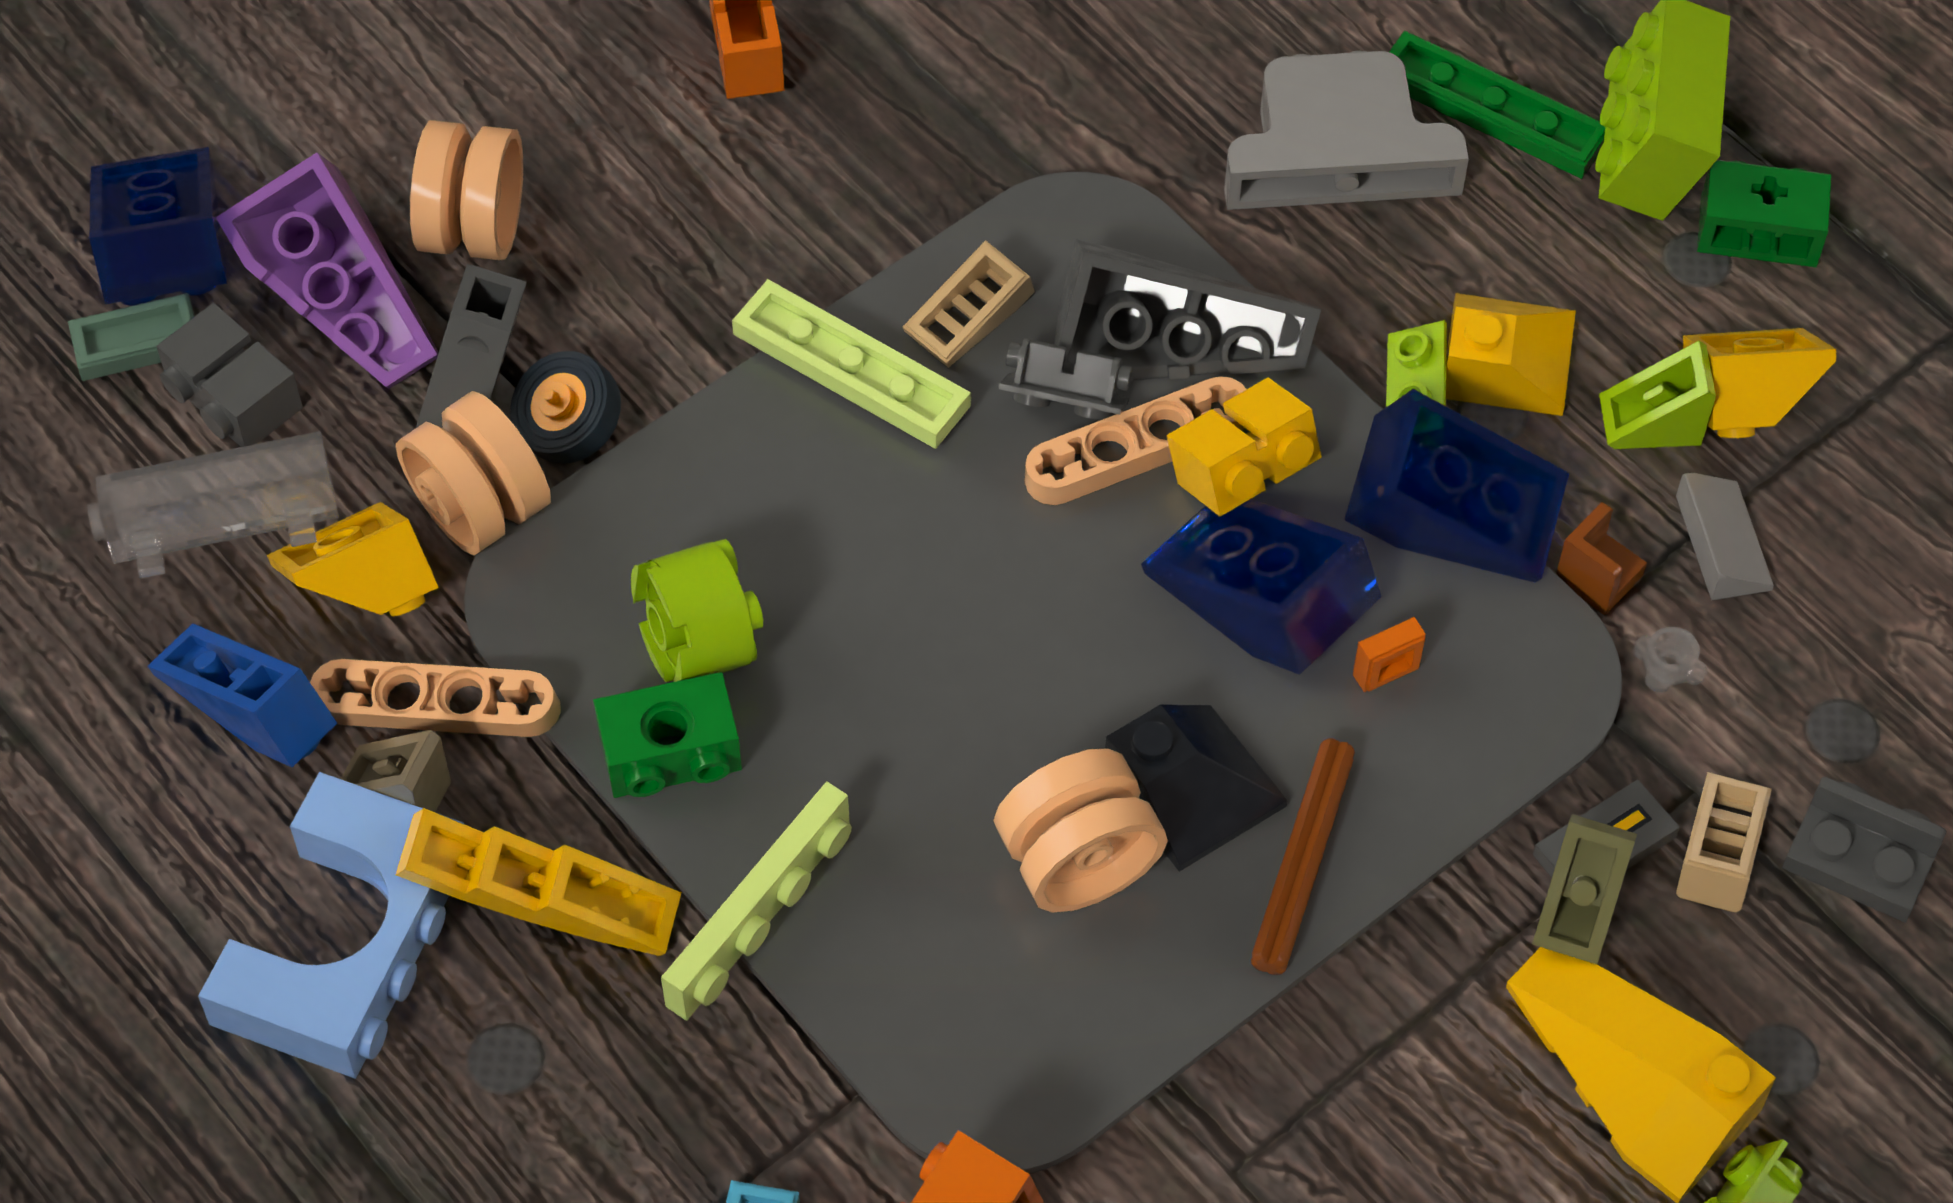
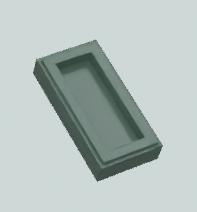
[68,293,194,381]

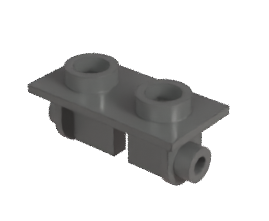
[998,338,1133,420]

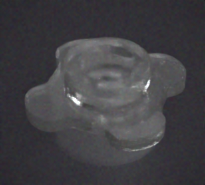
[1634,627,1707,692]

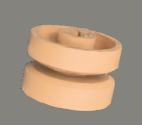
[410,120,523,260]
[396,391,551,556]
[993,749,1168,913]

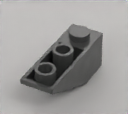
[415,263,526,429]

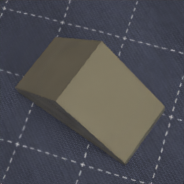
[341,730,451,812]

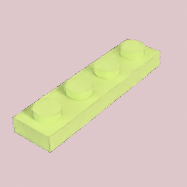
[732,279,971,449]
[661,781,852,1021]

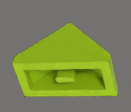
[1599,341,1716,449]

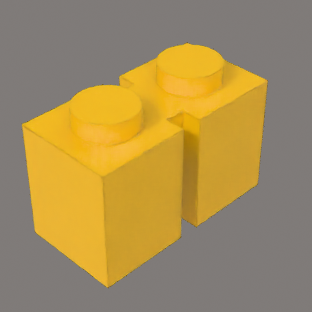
[1166,377,1322,517]

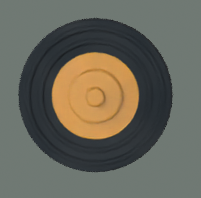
[510,351,621,464]

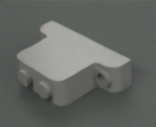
[1224,50,1469,210]

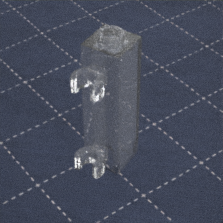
[87,431,339,579]

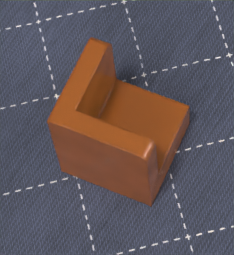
[1556,502,1647,615]

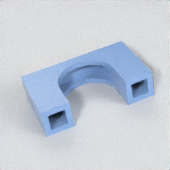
[198,772,464,1079]

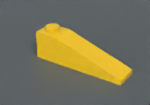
[1506,947,1776,1203]

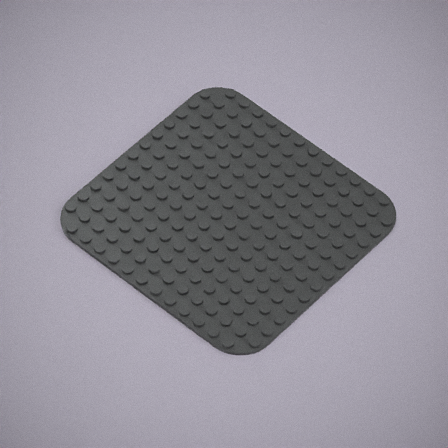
[464,172,1622,1174]

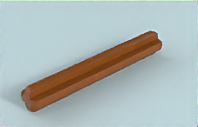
[1251,738,1355,975]

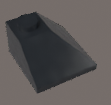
[1105,704,1287,872]

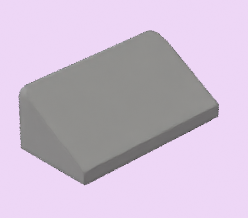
[1676,473,1774,601]

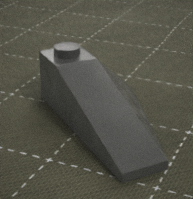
[1054,239,1321,383]

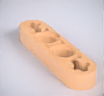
[1025,376,1246,505]
[310,659,561,737]

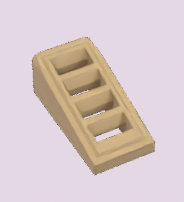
[903,240,1035,368]
[1676,772,1772,912]

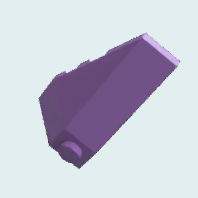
[216,153,439,389]

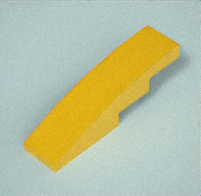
[395,808,682,956]

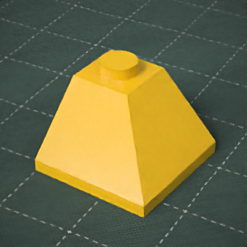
[1446,293,1576,416]
[1683,328,1836,438]
[267,502,439,616]

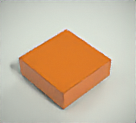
[1353,617,1426,692]

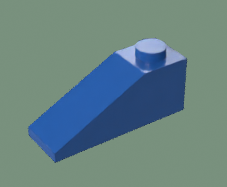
[147,623,337,767]

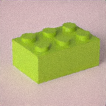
[1595,0,1731,221]

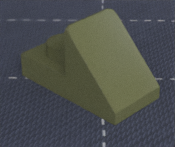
[1532,814,1637,964]

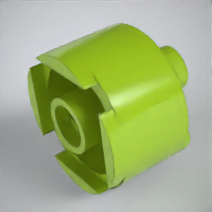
[631,539,764,682]

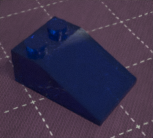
[89,147,227,306]
[1344,389,1569,583]
[1141,499,1382,675]

